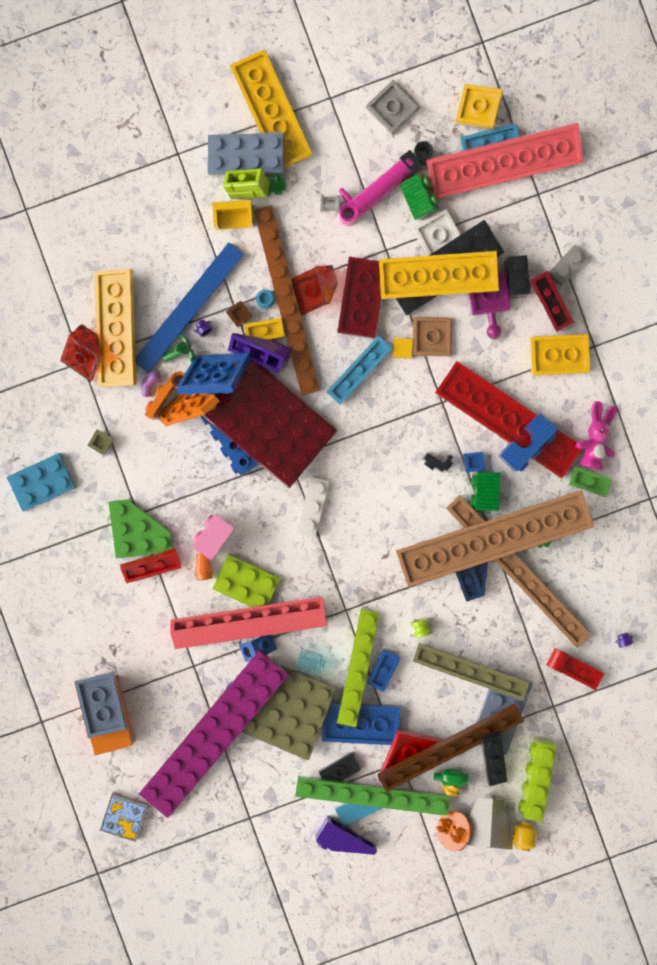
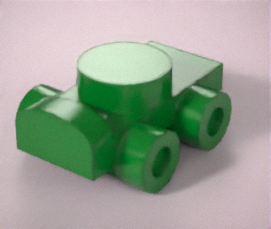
[265,174,286,196]

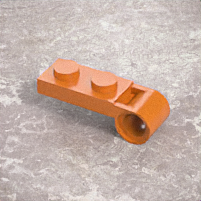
[144,371,185,420]

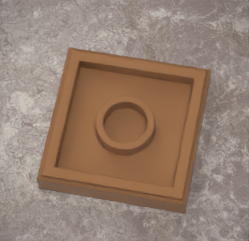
[412,317,452,357]

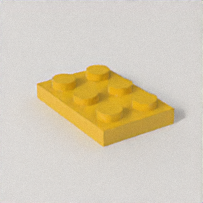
[530,334,590,376]

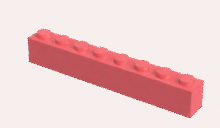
[170,597,327,649]

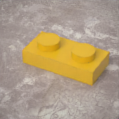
[244,318,285,340]

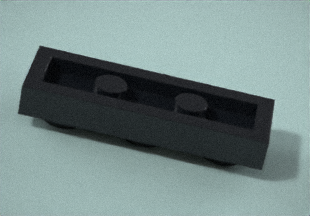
[480,731,508,787]

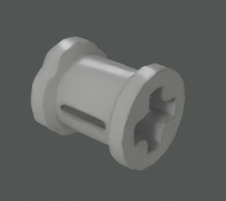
[320,194,340,213]

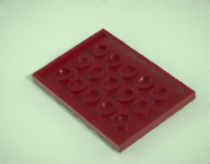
[202,361,338,489]

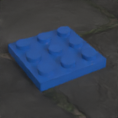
[176,353,251,395]

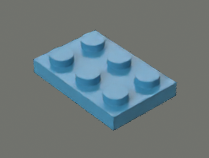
[7,453,76,512]

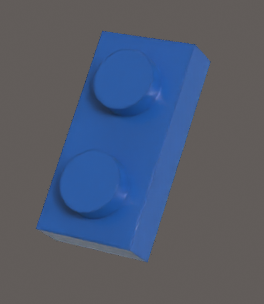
[367,648,401,692]

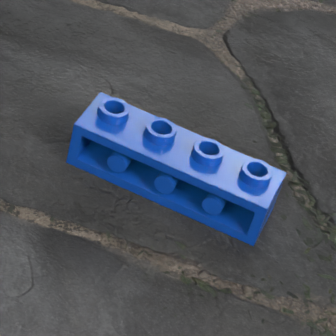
[200,416,260,476]

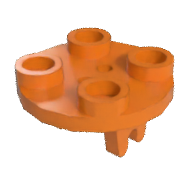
[435,811,473,851]

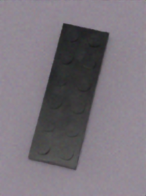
[395,219,505,316]

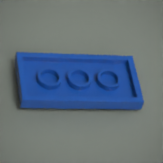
[322,702,400,745]

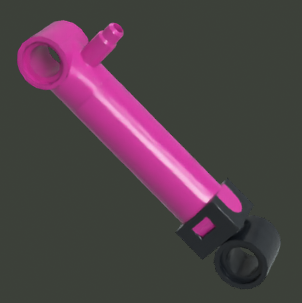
[339,141,433,226]

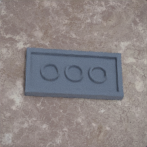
[208,133,284,175]
[476,669,533,755]

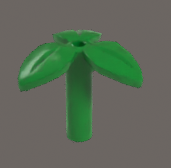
[162,334,195,363]

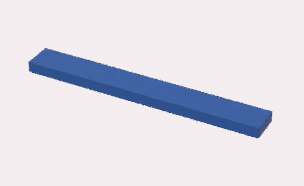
[136,242,244,373]

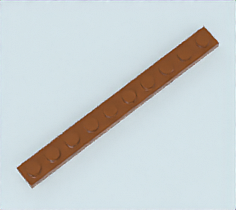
[253,205,320,396]

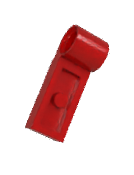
[546,648,604,690]

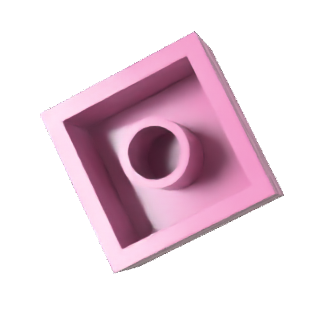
[192,513,236,561]

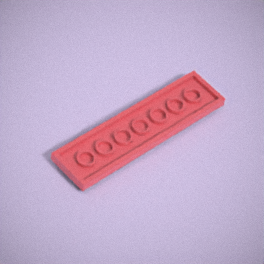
[426,123,583,198]

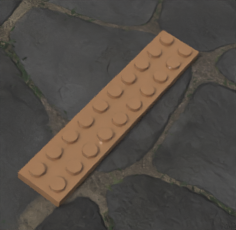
[396,490,594,587]

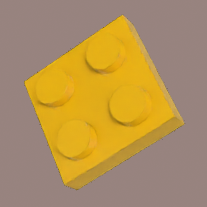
[456,84,503,129]

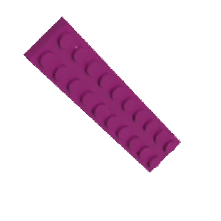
[139,649,289,818]

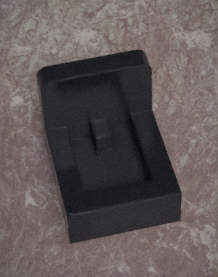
[422,453,453,472]

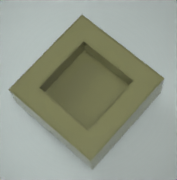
[87,429,115,455]

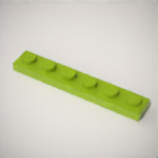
[337,609,380,727]

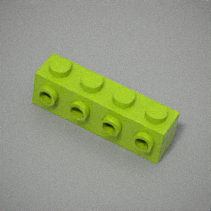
[518,737,557,822]

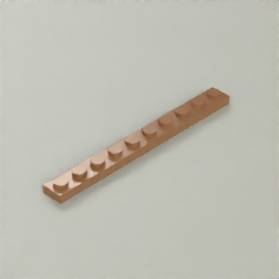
[446,495,591,648]

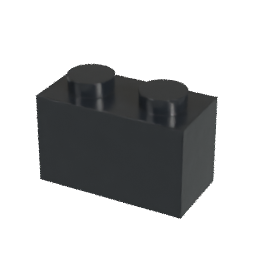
[504,255,531,299]

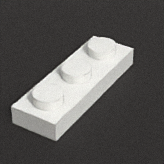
[297,477,329,537]

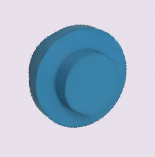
[256,289,275,309]

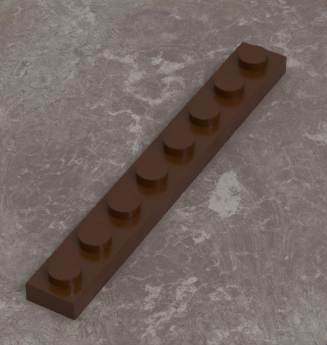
[377,703,524,792]

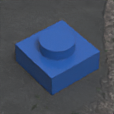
[463,451,485,473]

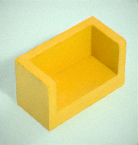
[212,200,254,230]

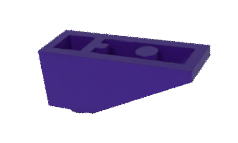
[227,333,292,373]
[316,816,377,855]

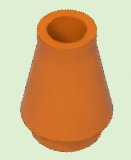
[195,553,214,581]

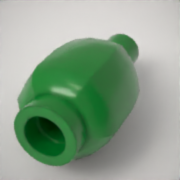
[433,768,469,788]

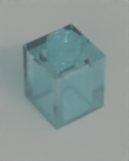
[295,648,325,676]

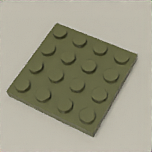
[241,663,337,761]

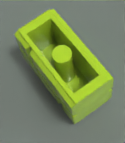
[223,168,270,199]

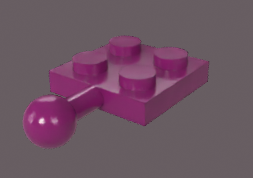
[468,272,511,339]

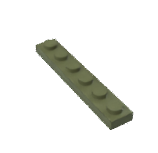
[412,643,530,701]

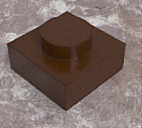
[226,300,253,328]

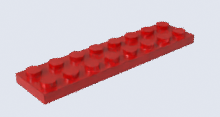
[435,361,583,478]

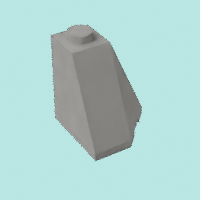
[467,794,513,850]

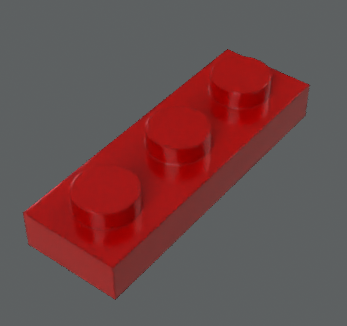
[120,548,182,584]

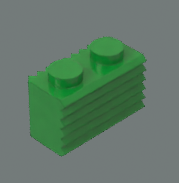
[400,174,440,220]
[470,472,501,511]

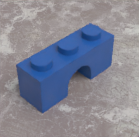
[498,413,558,472]

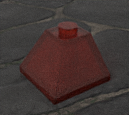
[291,265,338,315]
[60,324,103,382]

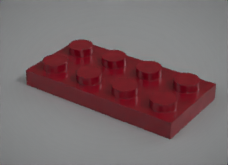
[337,256,381,339]

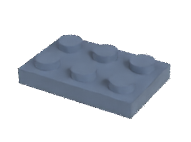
[74,671,127,738]

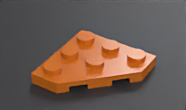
[157,393,219,427]

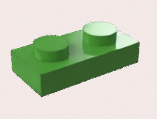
[568,467,612,497]

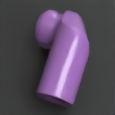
[142,371,161,397]

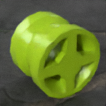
[411,617,433,638]

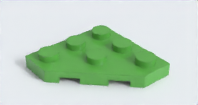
[108,499,173,559]

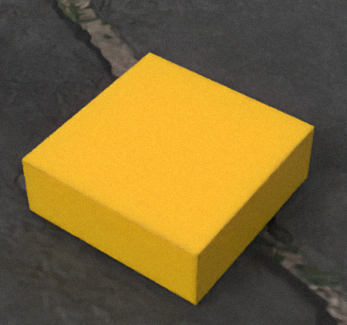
[392,338,413,359]

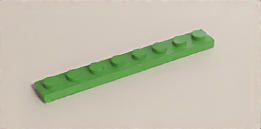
[295,776,450,816]

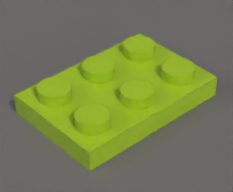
[212,554,280,607]

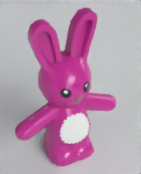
[576,401,617,471]

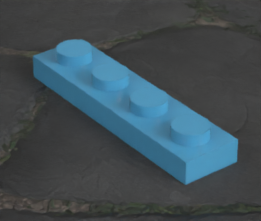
[326,335,392,405]

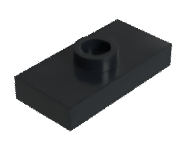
[318,752,361,781]

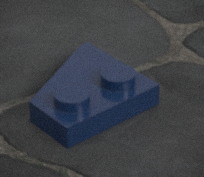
[455,562,488,602]

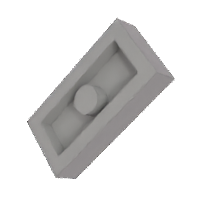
[549,244,589,286]

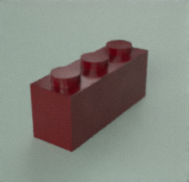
[530,271,575,332]

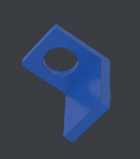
[239,635,277,662]

